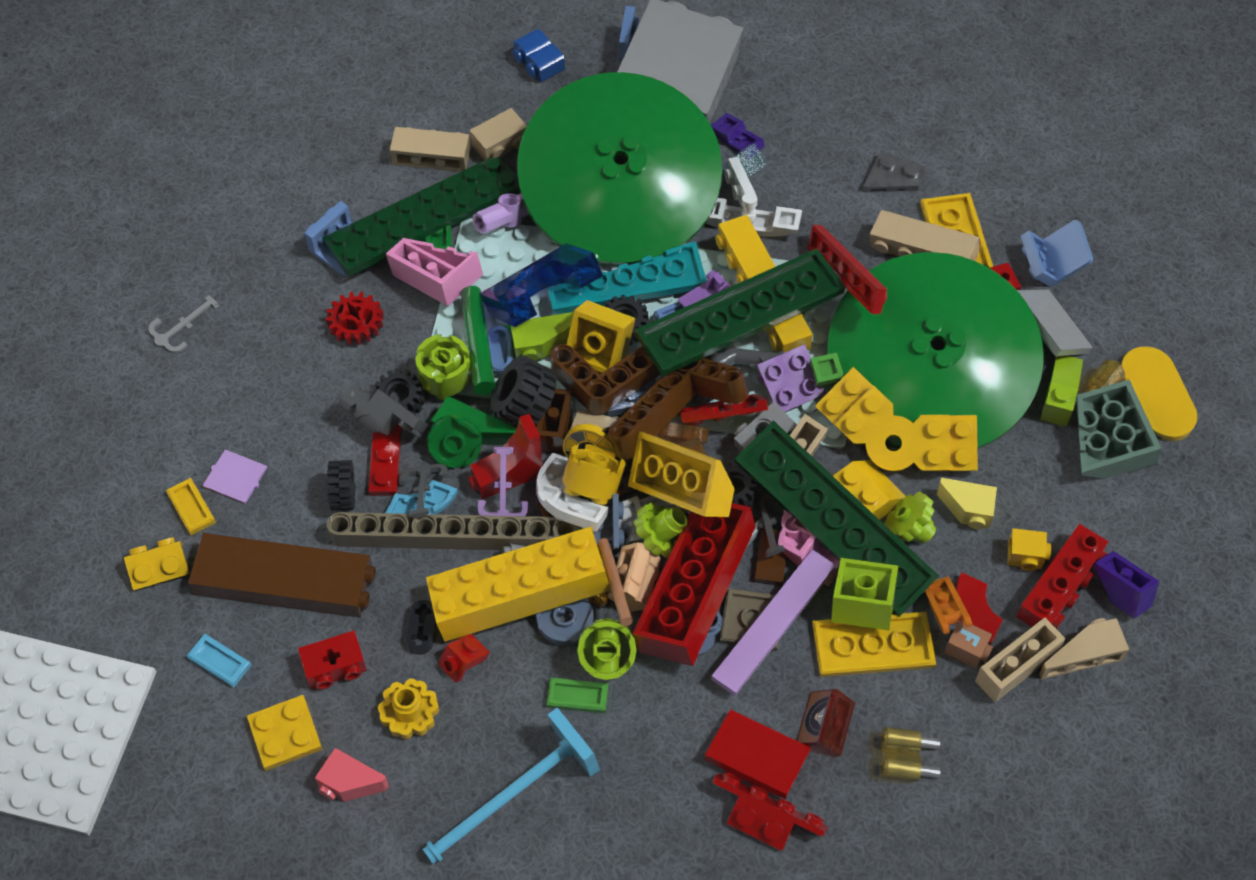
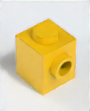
[1007,528,1051,571]

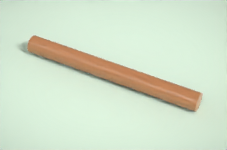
[598,538,632,626]

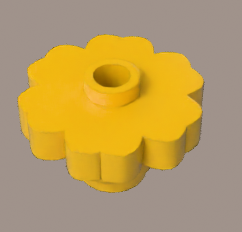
[378,678,439,739]

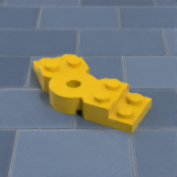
[815,367,978,472]

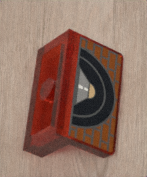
[797,689,855,757]

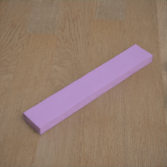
[711,550,836,696]

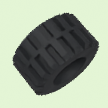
[490,355,556,428]

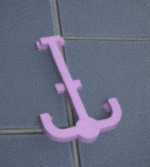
[478,447,528,516]

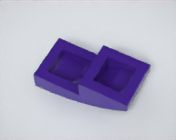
[711,113,764,160]

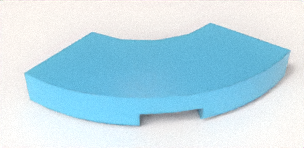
[385,480,458,514]

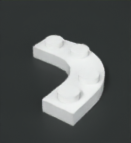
[536,453,608,532]

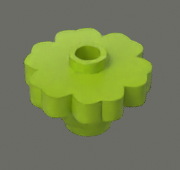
[884,492,936,544]
[634,502,687,558]

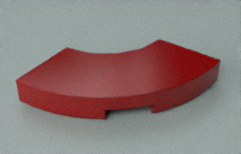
[956,572,1003,645]

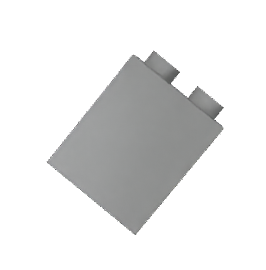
[617,0,743,123]

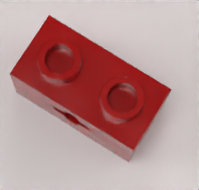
[298,630,367,690]

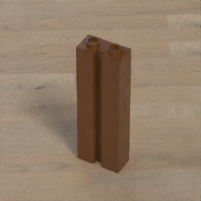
[188,533,376,618]

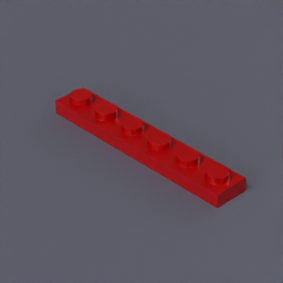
[807,225,887,314]

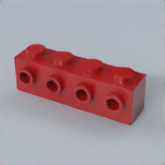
[1016,523,1109,629]

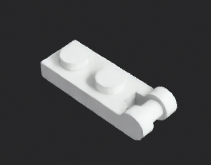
[725,157,757,222]

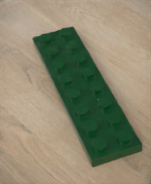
[322,157,521,276]
[635,248,846,376]
[734,420,939,616]

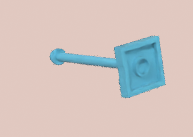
[423,708,600,864]

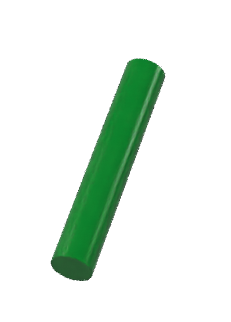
[461,286,496,395]

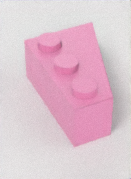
[386,238,483,306]

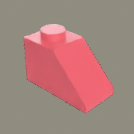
[315,748,389,802]

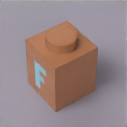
[944,622,993,668]

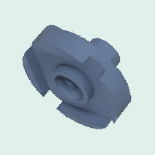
[536,598,594,646]

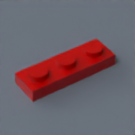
[369,424,402,496]

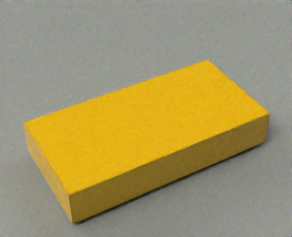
[166,478,216,535]

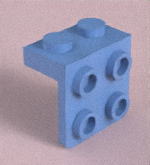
[304,201,353,276]
[1021,220,1093,287]

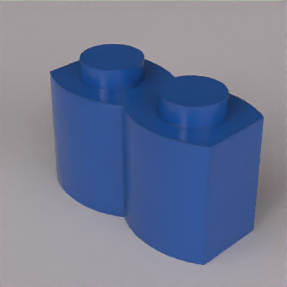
[512,29,565,82]

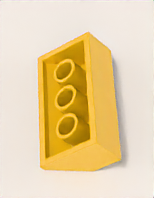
[628,432,735,517]

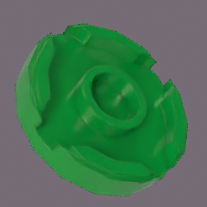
[427,414,482,468]

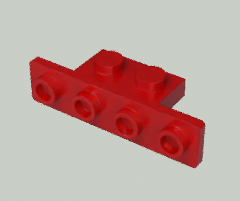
[712,772,828,851]

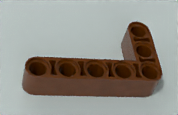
[551,344,661,415]
[608,358,749,459]

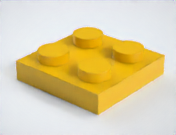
[247,695,323,771]

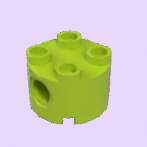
[415,334,472,400]
[577,618,637,680]

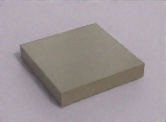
[720,588,779,651]

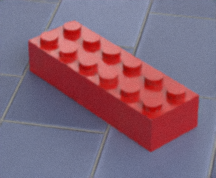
[633,503,756,666]

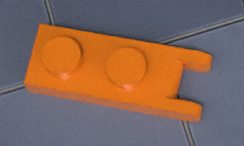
[924,576,972,634]

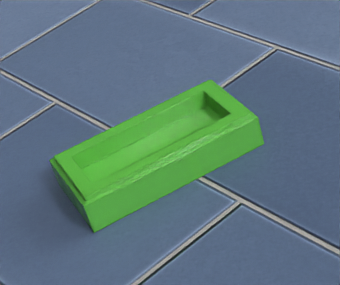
[547,678,609,714]

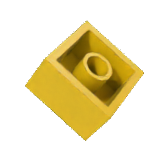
[566,300,636,373]

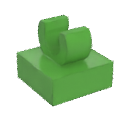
[810,352,844,387]

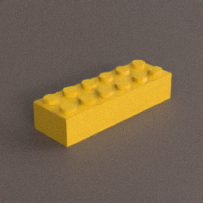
[426,527,611,642]

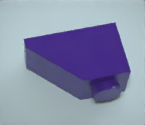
[1094,551,1160,619]

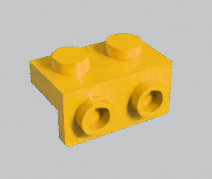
[124,537,190,590]

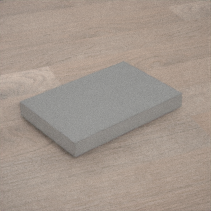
[1017,289,1093,356]

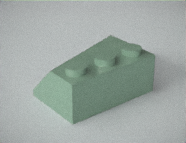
[1077,379,1162,479]

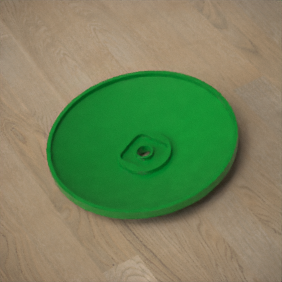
[518,72,722,266]
[827,252,1043,450]

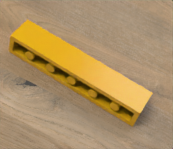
[715,215,813,353]

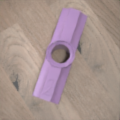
[473,193,529,235]

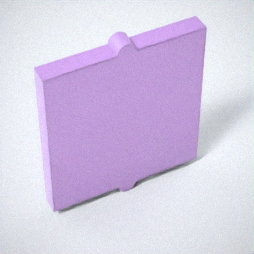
[203,450,268,504]

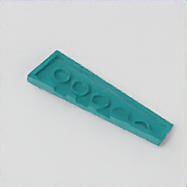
[548,241,707,315]

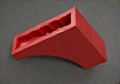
[468,414,543,499]

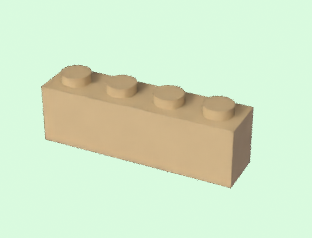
[870,210,979,261]

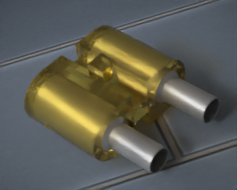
[880,727,940,782]

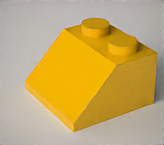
[833,460,906,520]

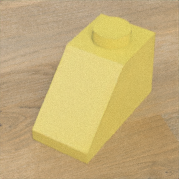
[937,478,997,530]

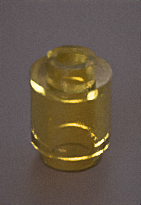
[1087,360,1125,392]

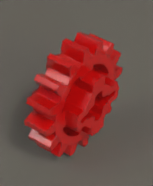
[326,292,384,345]

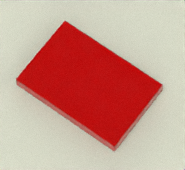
[704,709,811,800]

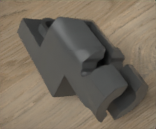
[338,385,428,436]

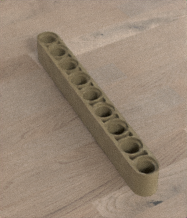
[327,512,578,550]

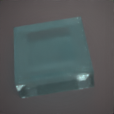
[732,143,767,178]

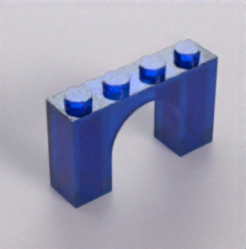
[479,243,603,327]

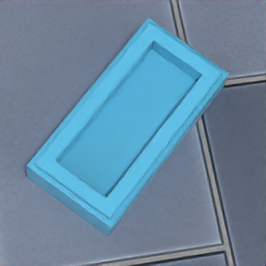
[187,634,252,688]

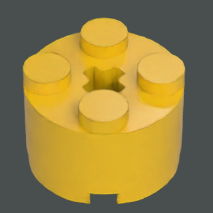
[562,444,625,505]

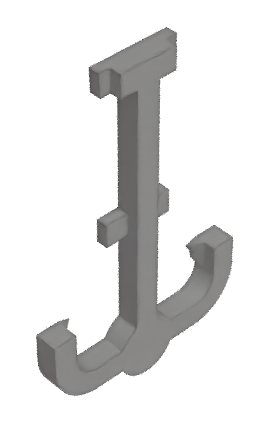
[148,296,220,353]

